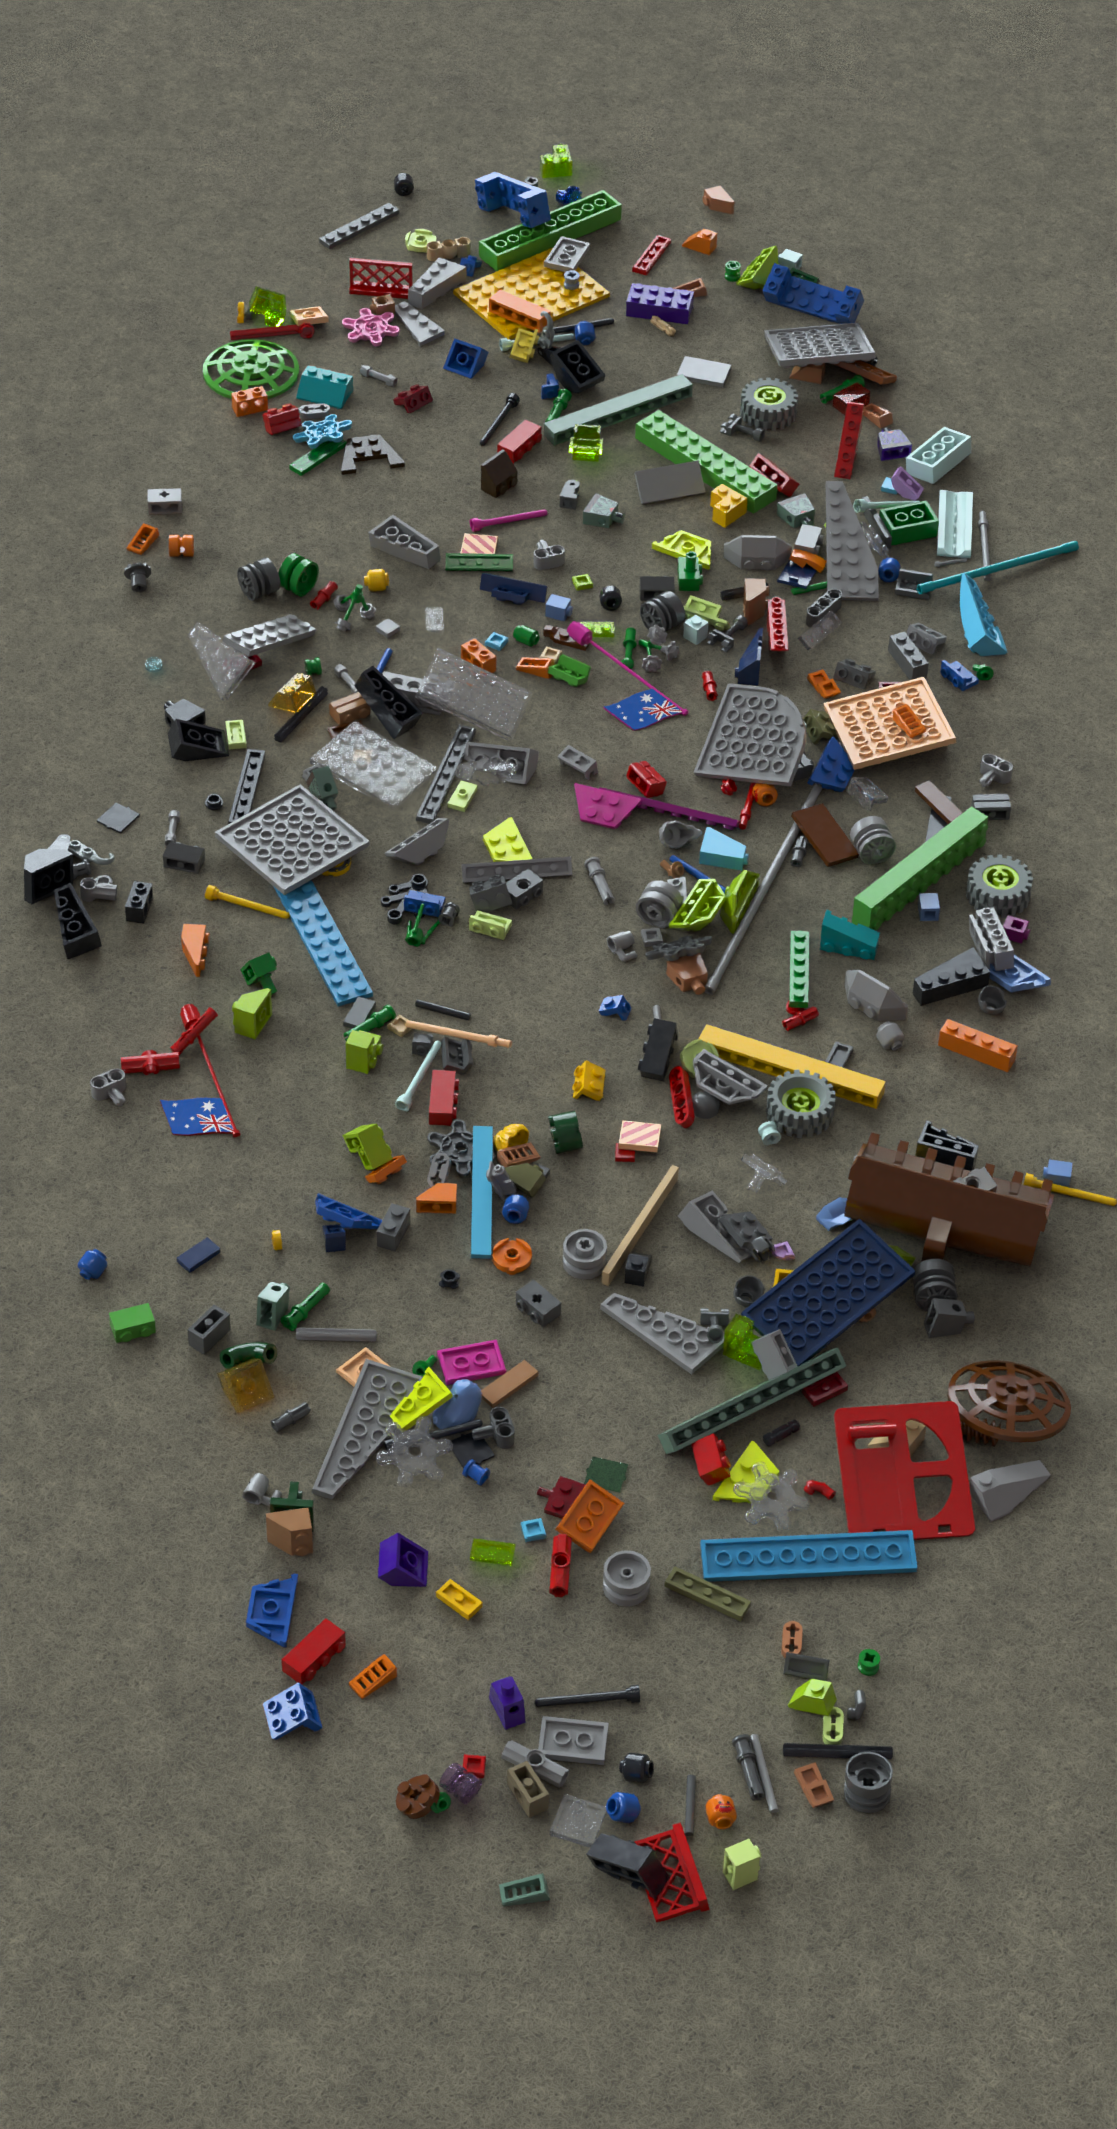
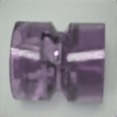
[439,1762,482,1804]

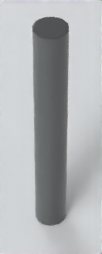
[685,1774,696,1836]

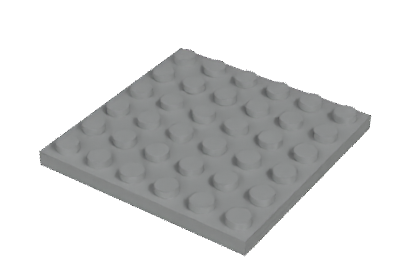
[764,323,875,368]
[215,784,370,895]

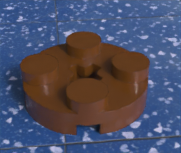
[396,1774,440,1819]

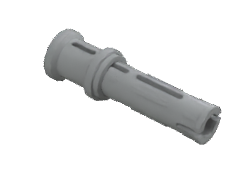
[584,857,615,905]

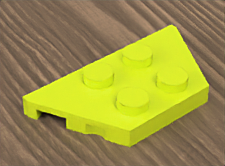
[652,530,711,570]
[483,817,532,862]
[713,1441,779,1504]

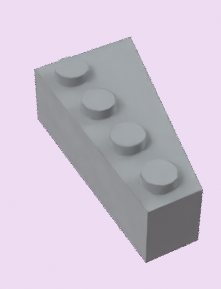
[408,258,466,309]
[368,515,441,569]

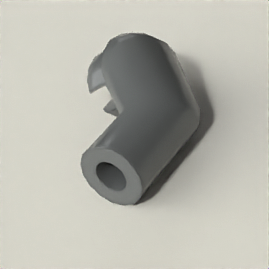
[847,1690,866,1721]

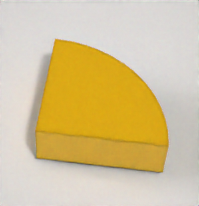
[237,302,245,323]

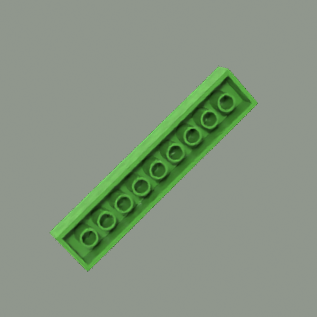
[479,190,622,271]
[635,410,777,514]
[852,806,988,930]

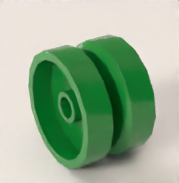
[278,553,319,597]

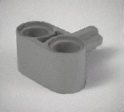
[533,540,565,570]
[979,754,1013,787]
[90,1069,126,1106]

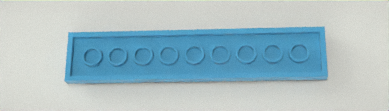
[273,880,373,1006]
[700,1530,917,1582]

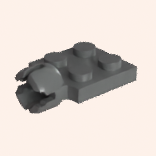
[719,1211,775,1262]

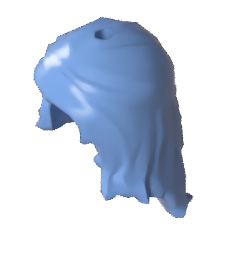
[432,1379,482,1430]

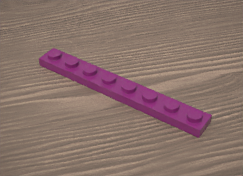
[599,787,740,830]

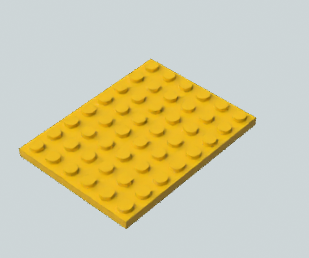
[453,247,610,340]

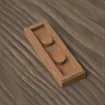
[481,1360,538,1408]

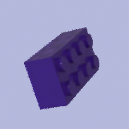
[626,283,694,324]

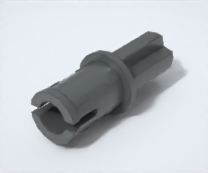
[790,836,808,867]
[270,1402,311,1432]

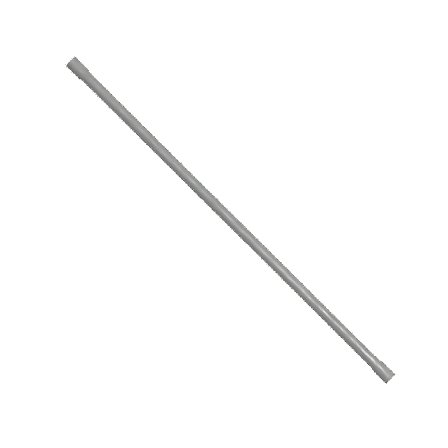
[704,742,844,995]

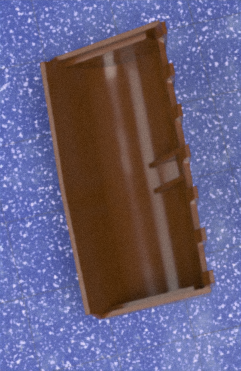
[844,1132,1054,1267]

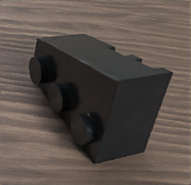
[638,1018,678,1082]
[915,1120,979,1171]
[586,1833,670,1899]

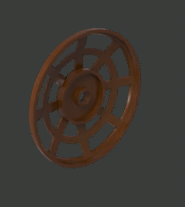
[947,1360,1071,1443]

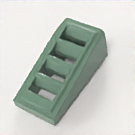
[499,1873,550,1907]

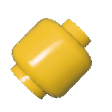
[364,569,389,592]

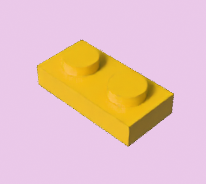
[436,1579,483,1620]

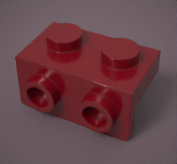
[393,384,433,413]

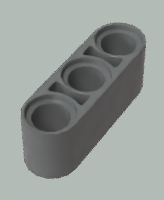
[806,589,842,628]

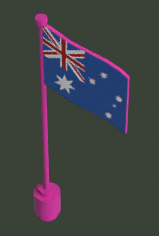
[567,621,689,730]

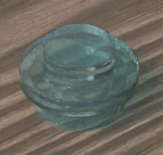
[145,657,163,672]

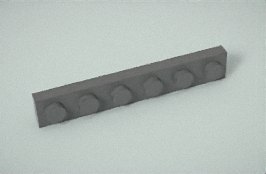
[319,203,399,249]

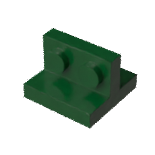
[270,1481,315,1532]

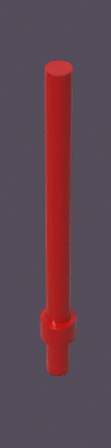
[739,782,756,830]

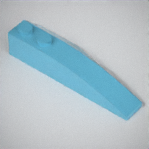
[960,572,1007,656]

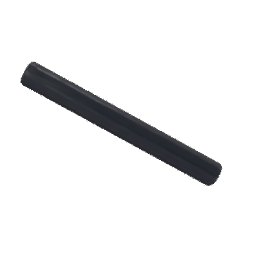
[274,686,328,742]
[783,1743,893,1759]

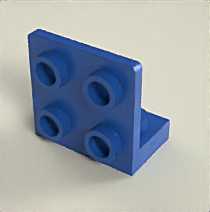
[263,1682,322,1740]

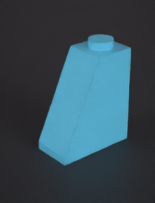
[699,827,749,871]

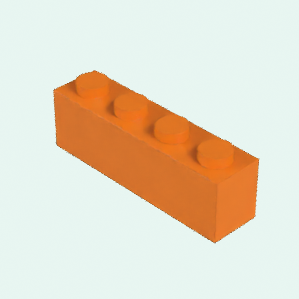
[489,290,551,333]
[938,1019,1017,1072]

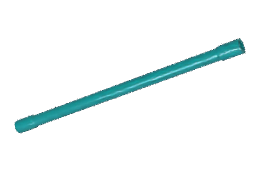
[917,541,1079,594]

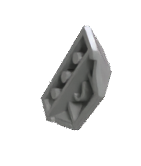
[723,535,792,570]
[385,818,449,865]
[845,970,908,1021]
[693,1049,768,1105]

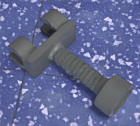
[720,414,765,442]
[707,615,748,652]
[700,1308,729,1343]

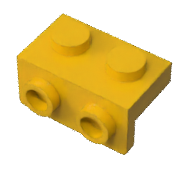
[572,1060,605,1101]

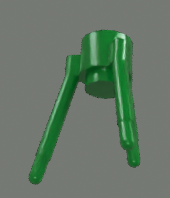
[405,904,440,947]

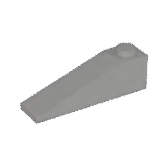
[464,741,539,784]
[678,1190,752,1263]
[969,1460,1051,1522]

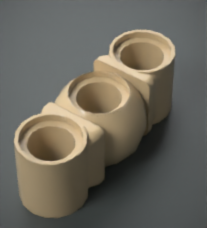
[427,237,471,261]

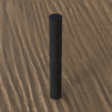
[415,999,471,1021]

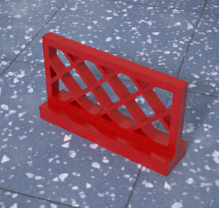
[349,258,413,299]
[635,1822,710,1922]

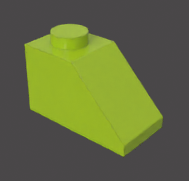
[788,1679,837,1716]

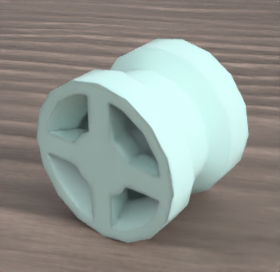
[758,1121,781,1146]

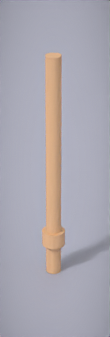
[405,1020,512,1048]

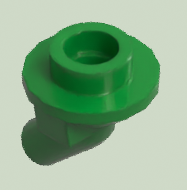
[973,664,994,680]
[412,1355,438,1377]
[430,1792,451,1814]

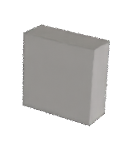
[376,618,400,638]
[641,928,663,947]

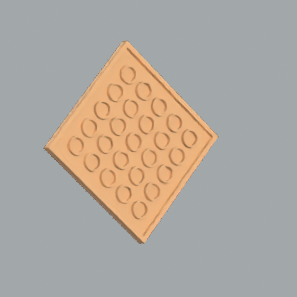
[824,677,956,770]

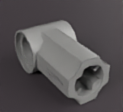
[80,877,117,902]

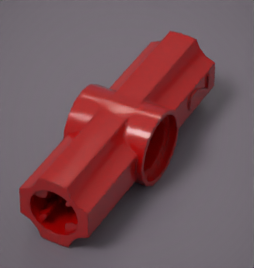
[121,1050,180,1075]
[549,1534,572,1597]

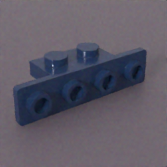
[480,573,548,605]

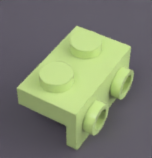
[469,910,512,940]

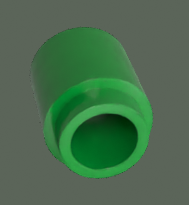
[513,625,540,647]

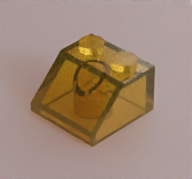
[268,673,316,712]
[217,1358,275,1413]

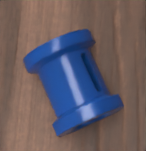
[462,1459,490,1486]

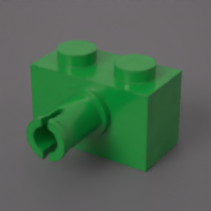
[677,551,703,591]
[240,952,278,995]

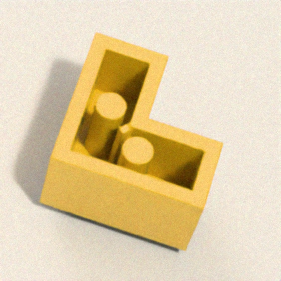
[710,484,747,528]

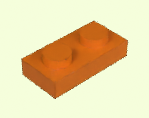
[365,1155,407,1184]

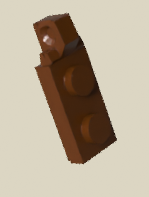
[543,625,590,651]

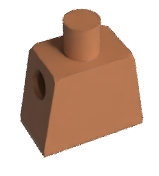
[666,953,708,995]

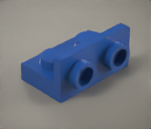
[940,660,979,691]
[404,890,445,917]

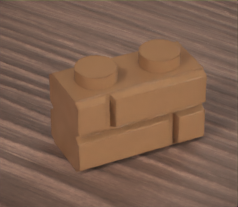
[329,692,371,725]

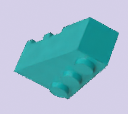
[820,909,880,960]

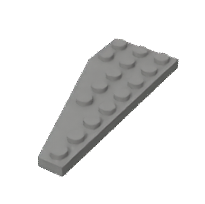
[825,481,879,601]
[312,1359,423,1500]

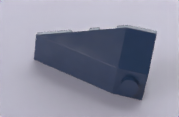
[735,628,763,686]

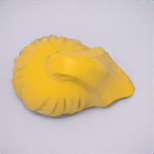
[493,1124,529,1160]

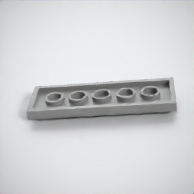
[223,614,316,657]

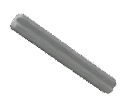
[296,1328,377,1342]

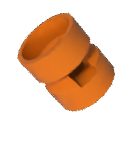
[169,535,194,557]

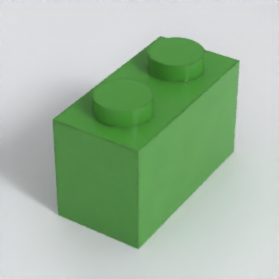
[109,1303,156,1343]

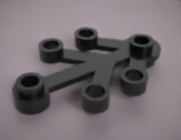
[381,874,428,925]

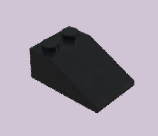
[167,719,229,761]

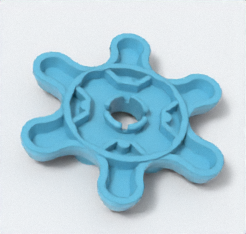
[293,414,352,449]

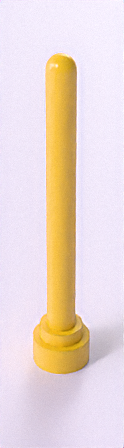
[205,885,290,919]
[1023,1173,1117,1206]

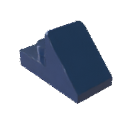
[322,1224,346,1253]

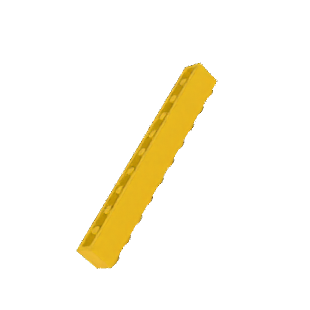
[699,1024,886,1109]

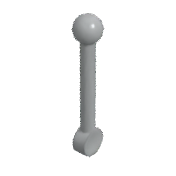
[934,558,967,568]

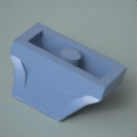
[816,1197,852,1231]

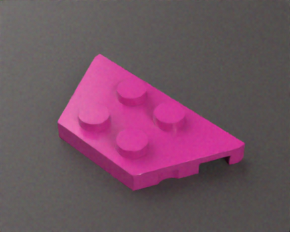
[574,783,642,829]

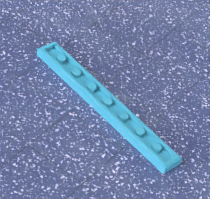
[471,1126,493,1259]

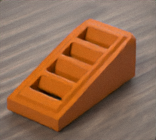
[127,523,159,555]
[516,657,555,679]
[892,704,926,738]
[349,1654,397,1699]

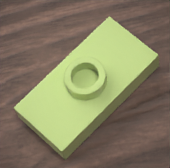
[225,720,247,749]
[448,781,478,812]

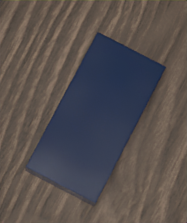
[177,1237,221,1273]

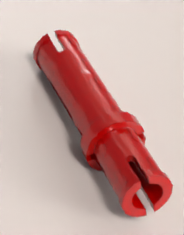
[170,1007,218,1056]

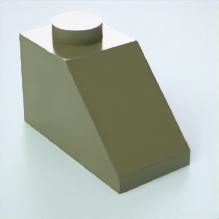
[505,1163,546,1198]

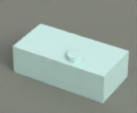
[906,427,971,484]

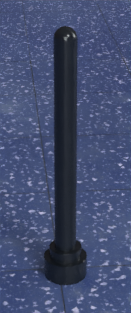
[541,318,614,334]
[480,393,520,446]
[384,1419,483,1457]
[534,1685,640,1707]

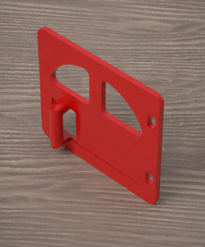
[834,1401,975,1540]

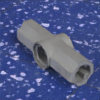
[502,1740,569,1788]

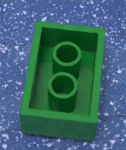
[879,500,939,546]

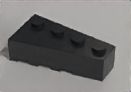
[354,666,423,740]
[54,883,102,960]
[913,947,990,1006]

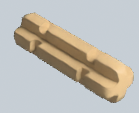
[650,316,676,336]

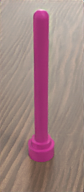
[470,509,548,532]

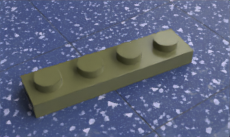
[664,1567,751,1622]

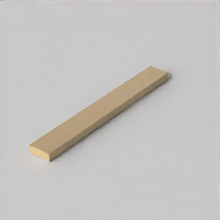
[602,1165,679,1286]

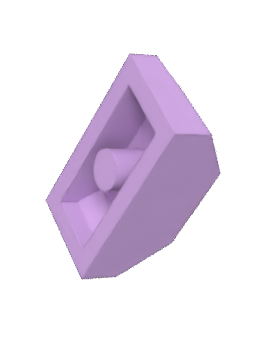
[891,466,924,501]

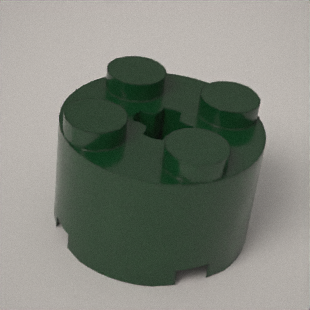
[548,1111,583,1154]

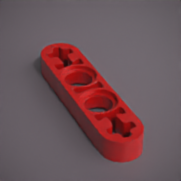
[669,1066,695,1128]

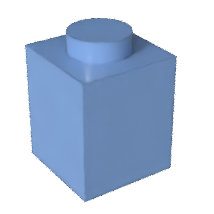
[545,594,573,621]
[918,893,940,921]
[1042,1159,1072,1187]

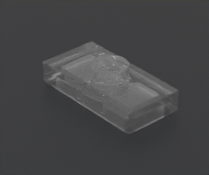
[425,607,444,635]

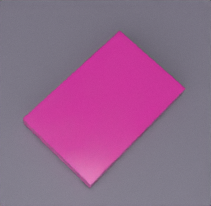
[437,1340,506,1385]

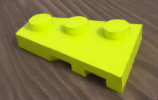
[390,1367,453,1433]

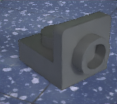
[412,1033,433,1056]

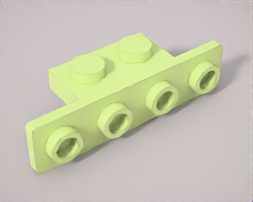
[684,595,730,631]

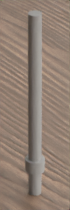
[978,511,991,581]

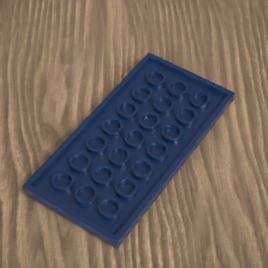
[741,1219,916,1366]

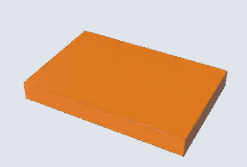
[555,1479,625,1553]

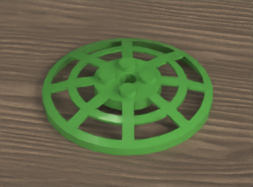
[203,340,299,399]

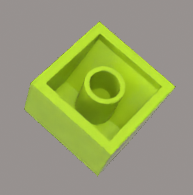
[232,988,272,1039]

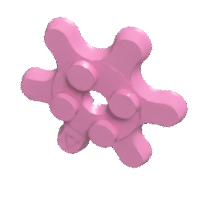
[342,308,400,347]

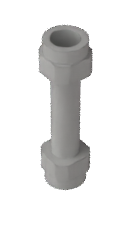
[360,365,398,387]
[334,664,359,694]
[164,810,180,847]

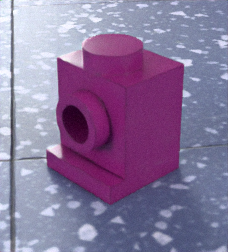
[1003,915,1031,944]

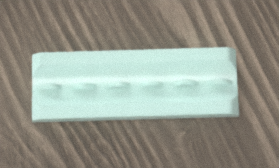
[937,490,973,558]

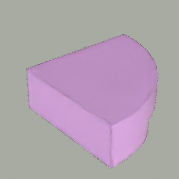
[769,1241,795,1260]

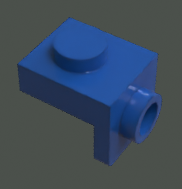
[460,255,482,277]
[541,373,559,399]
[599,995,631,1021]

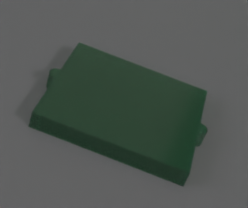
[584,1457,628,1493]

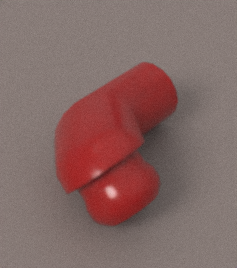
[804,1480,836,1500]

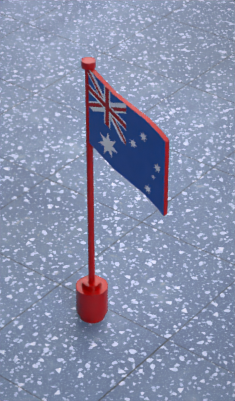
[160,1004,241,1137]

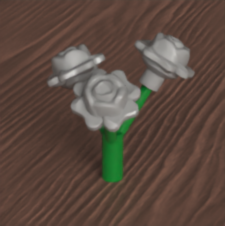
[638,625,679,672]

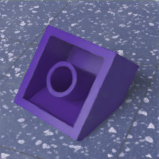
[378,1533,428,1587]

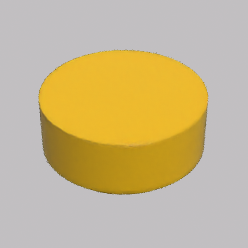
[271,1230,282,1250]

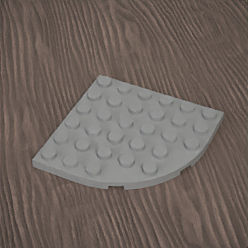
[693,684,806,786]

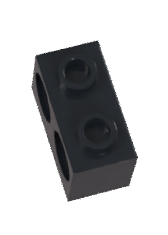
[125,881,153,924]

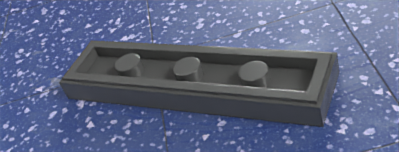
[862,496,892,550]

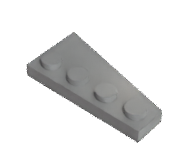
[395,301,445,346]

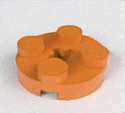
[492,1238,532,1275]

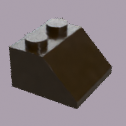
[481,449,518,498]

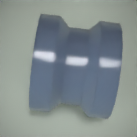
[564,270,580,290]

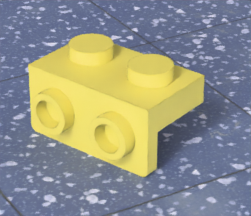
[509,328,540,363]

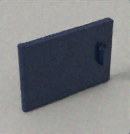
[777,560,817,589]

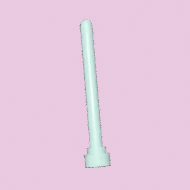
[499,333,574,351]
[853,499,920,513]
[395,1040,441,1112]

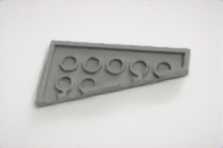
[600,1293,732,1375]

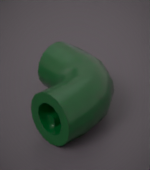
[220,1342,277,1369]

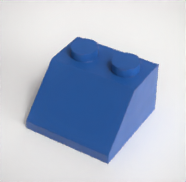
[443,338,489,379]

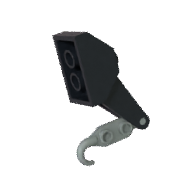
[537,311,605,393]
[24,834,115,905]

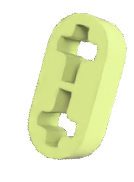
[823,1707,844,1745]

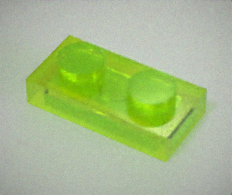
[580,621,615,637]
[470,1538,516,1566]

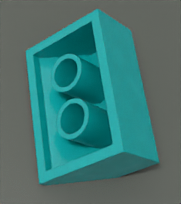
[296,365,353,409]

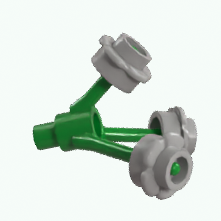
[334,584,376,632]

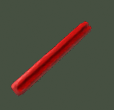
[230,324,300,340]

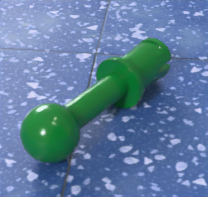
[621,627,637,669]

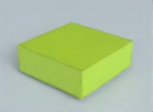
[572,574,593,591]

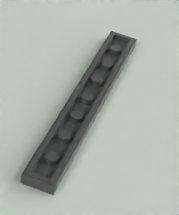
[416,725,476,824]

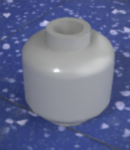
[876,1021,904,1051]

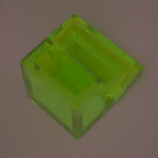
[569,424,603,462]

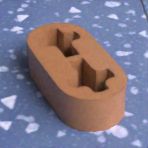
[781,1621,803,1658]

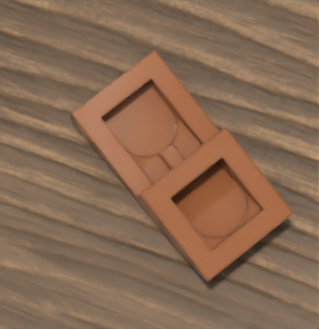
[794,1762,834,1808]

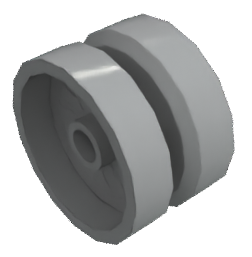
[636,881,683,928]
[563,1229,607,1280]
[603,1550,651,1607]

